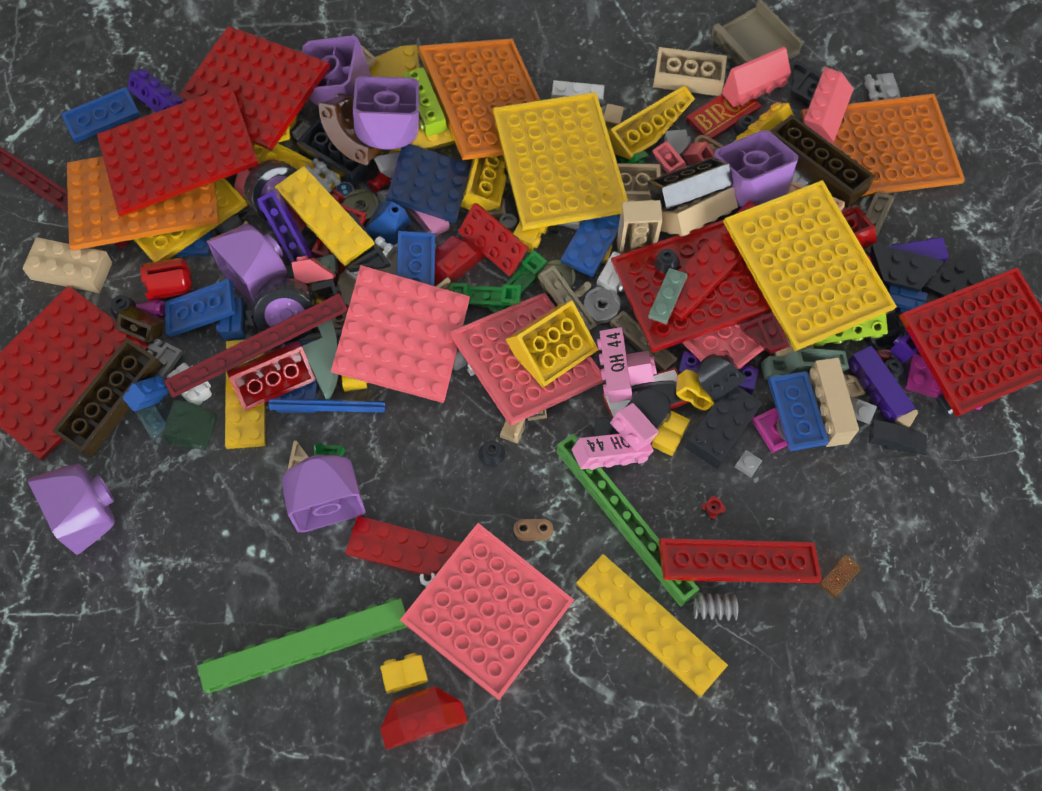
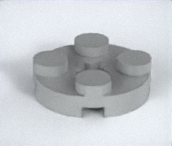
[583,287,620,324]

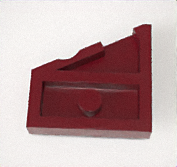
[740,312,789,354]

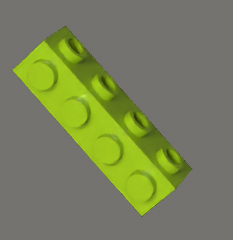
[403,67,447,137]
[813,313,888,347]

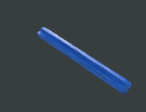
[269,398,385,413]

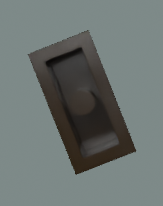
[116,306,164,343]

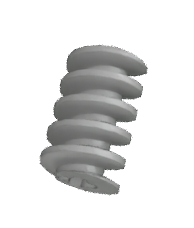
[694,593,738,621]

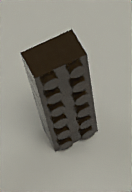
[770,115,875,208]
[52,338,164,458]

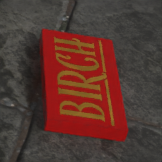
[686,94,761,140]

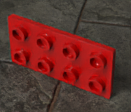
[458,203,528,276]

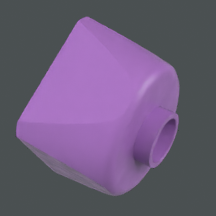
[302,35,371,107]
[353,76,419,149]
[714,130,799,207]
[207,224,288,306]
[282,455,366,532]
[28,463,115,555]

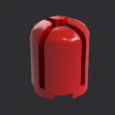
[140,258,193,301]

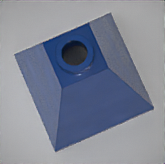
[365,201,411,245]

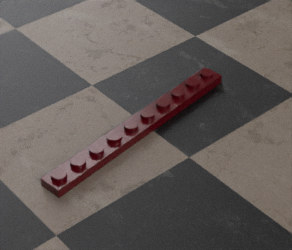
[0,147,131,250]
[164,293,348,398]

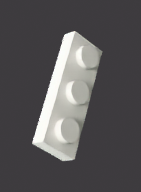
[552,80,604,103]

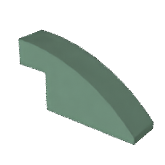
[302,319,338,400]
[761,348,849,380]

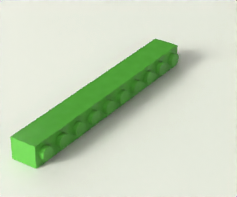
[557,434,699,607]
[198,598,407,693]

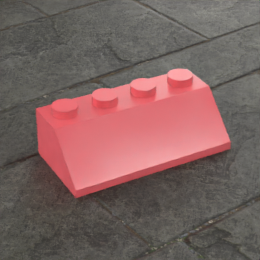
[722,47,791,107]
[803,67,853,143]

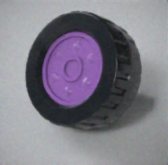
[244,160,297,222]
[253,278,317,343]

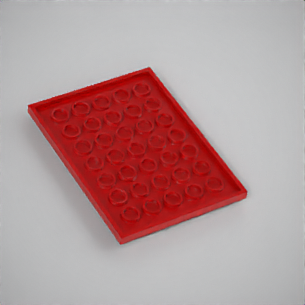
[178,26,331,151]
[97,85,259,217]
[611,220,772,353]
[899,267,1042,417]
[0,286,149,461]

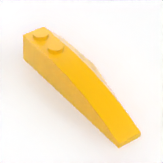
[608,85,695,159]
[460,155,506,211]

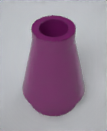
[136,299,165,317]

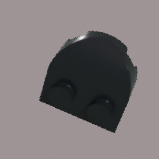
[863,309,905,350]
[698,354,747,401]
[626,389,672,430]

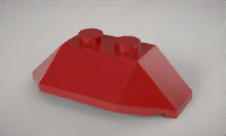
[434,236,486,287]
[380,686,468,750]

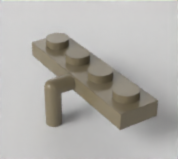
[851,192,894,255]
[538,265,597,331]
[610,311,678,372]

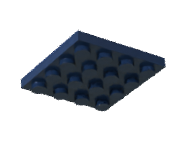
[385,144,471,223]

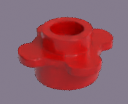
[702,496,726,519]

